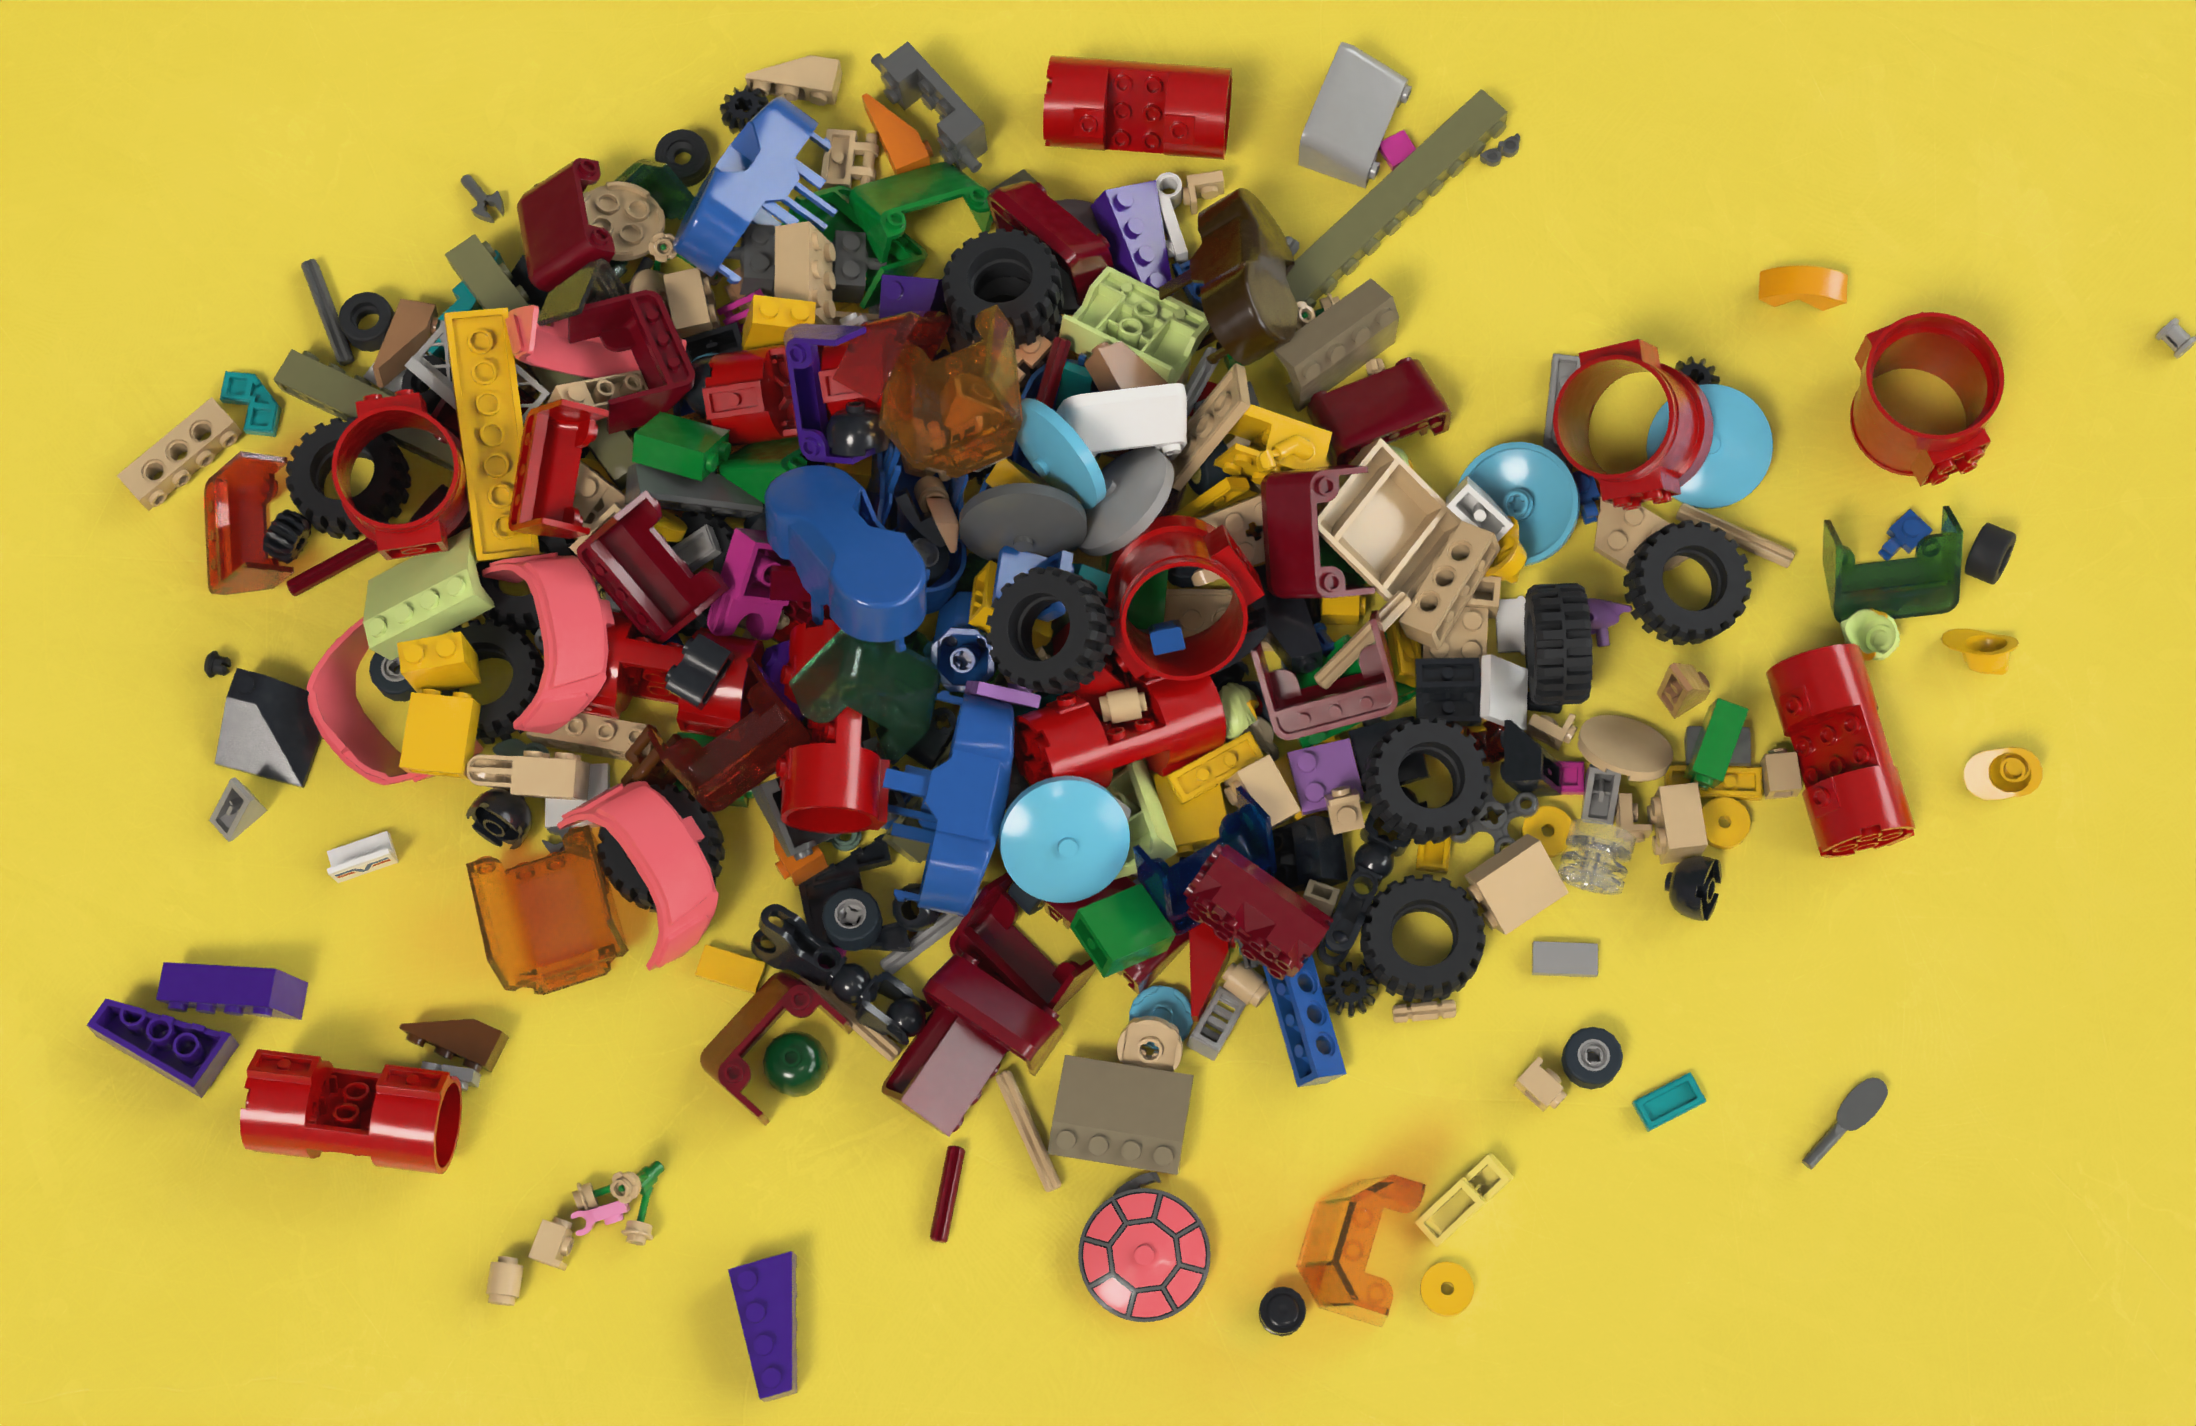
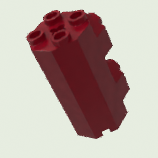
[1183,844,1333,980]

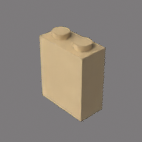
[1464,833,1569,935]

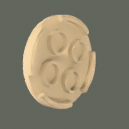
[583,181,665,261]
[1577,715,1673,782]

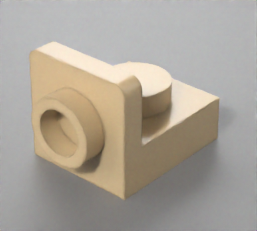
[1182,170,1224,215]
[1525,713,1578,751]
[1324,786,1365,835]
[1615,793,1653,843]

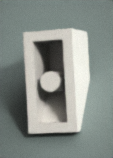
[1446,476,1514,541]

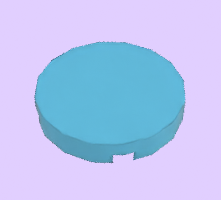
[1129,985,1193,1050]

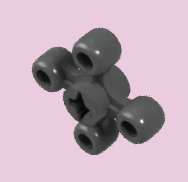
[1451,777,1539,855]

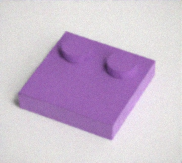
[965,681,1041,708]
[1287,738,1364,816]

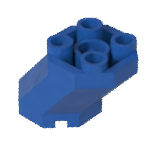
[930,591,997,692]

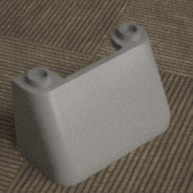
[1298,42,1412,189]

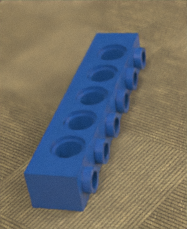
[1263,890,1347,1087]

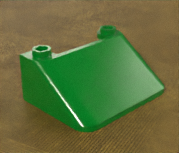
[849,162,993,264]
[719,437,807,504]

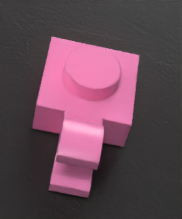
[571,1200,631,1236]

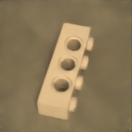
[117,397,243,511]
[1399,521,1501,650]
[526,713,662,761]

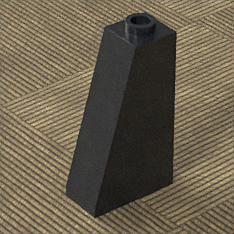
[1230,564,1323,674]

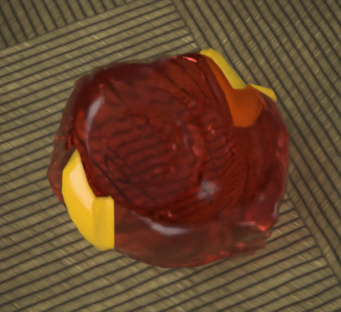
[1466,718,1504,764]

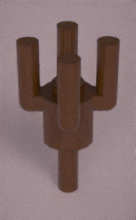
[621,724,691,790]

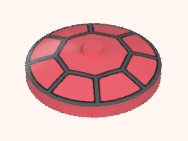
[1078,1188,1211,1322]

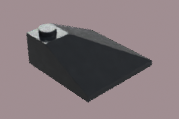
[215,668,322,788]

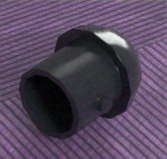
[892,883,941,932]

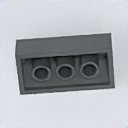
[625,464,763,519]

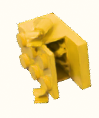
[1214,404,1332,485]

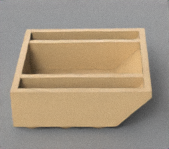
[1317,438,1462,602]

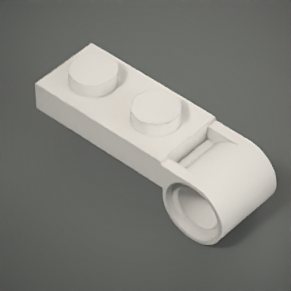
[1156,172,1188,264]

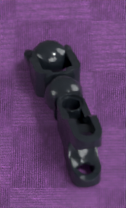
[1317,786,1428,967]
[751,904,932,1045]

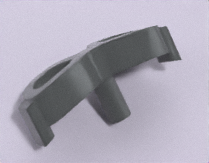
[1480,133,1520,167]
[1113,1172,1162,1196]

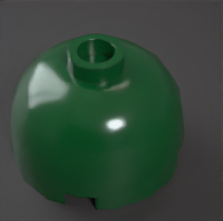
[763,1031,829,1097]

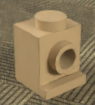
[1514,1057,1567,1112]
[528,1217,574,1271]

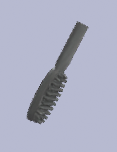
[1802,1078,1888,1170]

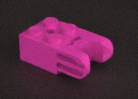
[707,528,794,640]

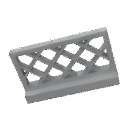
[404,310,550,424]

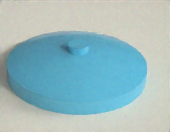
[1646,384,1773,509]
[1010,398,1106,509]
[1457,442,1580,567]
[999,776,1130,903]

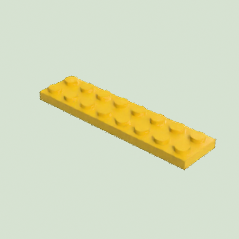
[444,307,540,562]

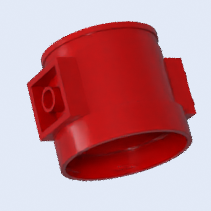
[1850,312,2004,487]
[1553,339,1714,510]
[332,389,470,560]
[1105,515,1265,681]

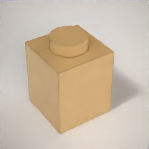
[1760,748,1802,799]

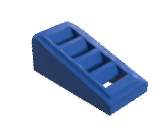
[1148,619,1186,655]

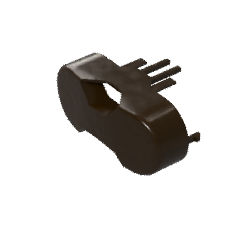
[1159,188,1298,366]

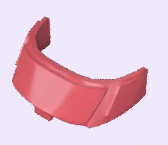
[505,305,687,379]
[482,552,615,734]
[306,617,484,785]
[557,781,719,971]

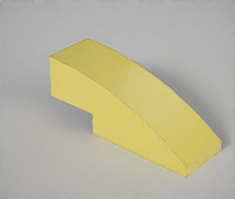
[1414,1153,1514,1247]

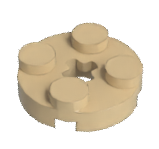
[1117,1016,1183,1072]

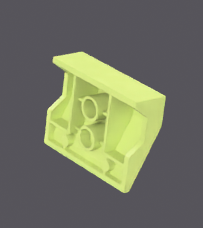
[1059,266,1210,384]
[363,527,495,661]
[1106,758,1178,880]

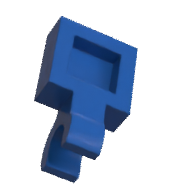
[1572,471,1600,525]
[1878,509,1933,561]

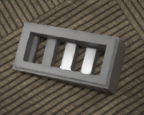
[1187,986,1246,1061]

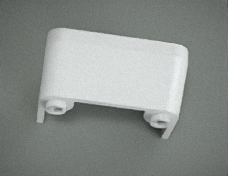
[1056,383,1187,460]

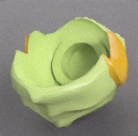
[1840,608,1900,661]
[1218,682,1259,739]

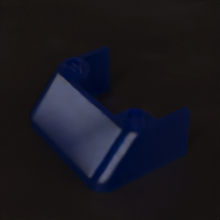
[1133,786,1277,936]

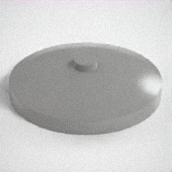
[1079,447,1174,556]

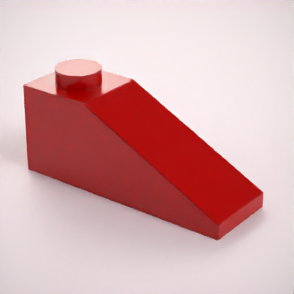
[1189,921,1236,1022]

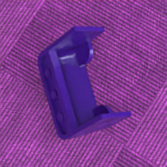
[784,324,875,464]

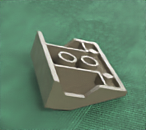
[1274,278,1399,412]
[1047,1055,1194,1175]

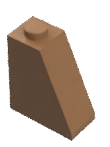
[1084,341,1169,392]

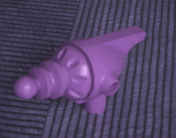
[1588,598,1633,647]

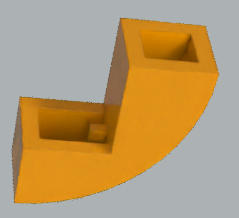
[1759,266,1848,311]

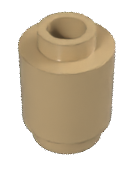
[914,476,949,513]
[1099,687,1147,724]
[1222,961,1270,1008]
[486,1256,524,1306]

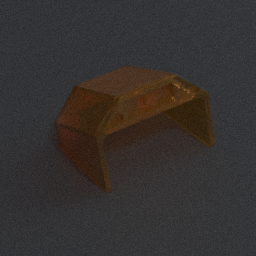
[879,304,1023,478]
[466,825,629,995]
[1296,1174,1426,1328]

